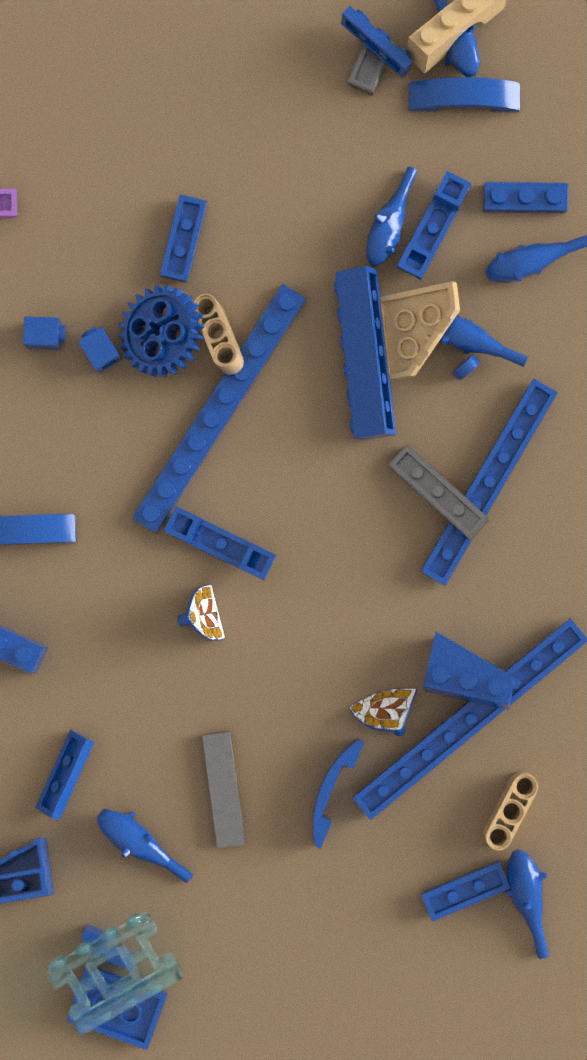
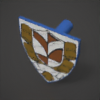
[178,584,225,641]
[349,688,417,736]

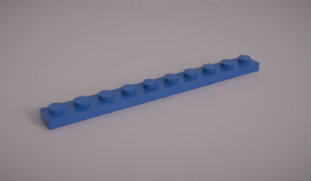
[132,284,306,534]
[352,619,587,820]

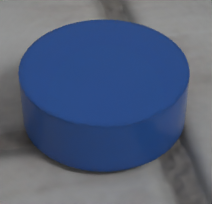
[452,354,480,380]

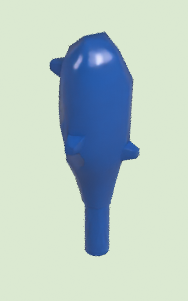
[434,0,480,77]
[366,167,417,267]
[485,235,587,283]
[439,316,528,367]
[97,809,193,883]
[505,849,549,959]

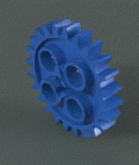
[118,285,205,377]

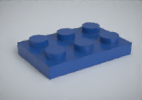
[67,964,168,1050]

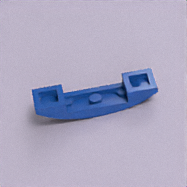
[409,77,520,112]
[397,171,472,280]
[164,506,277,580]
[0,514,76,545]
[313,738,364,849]

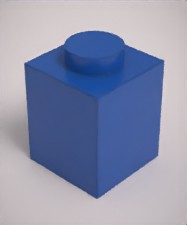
[23,316,66,350]
[78,327,122,374]

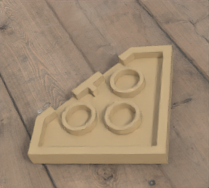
[380,281,460,381]

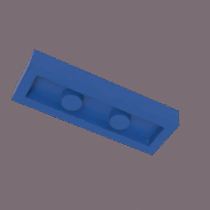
[341,6,412,79]
[483,182,568,213]
[160,195,207,283]
[35,730,94,820]
[420,860,511,921]

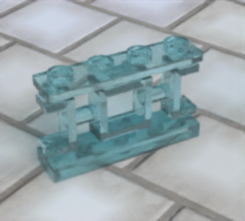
[46,911,182,1036]

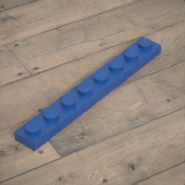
[420,379,558,586]

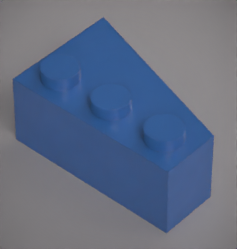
[423,632,515,710]
[0,837,54,904]

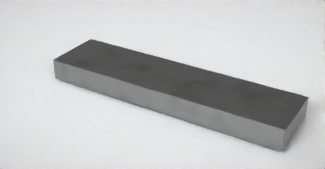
[388,445,490,541]
[202,731,246,848]

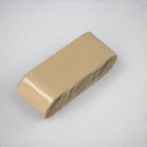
[194,294,244,375]
[483,771,538,850]

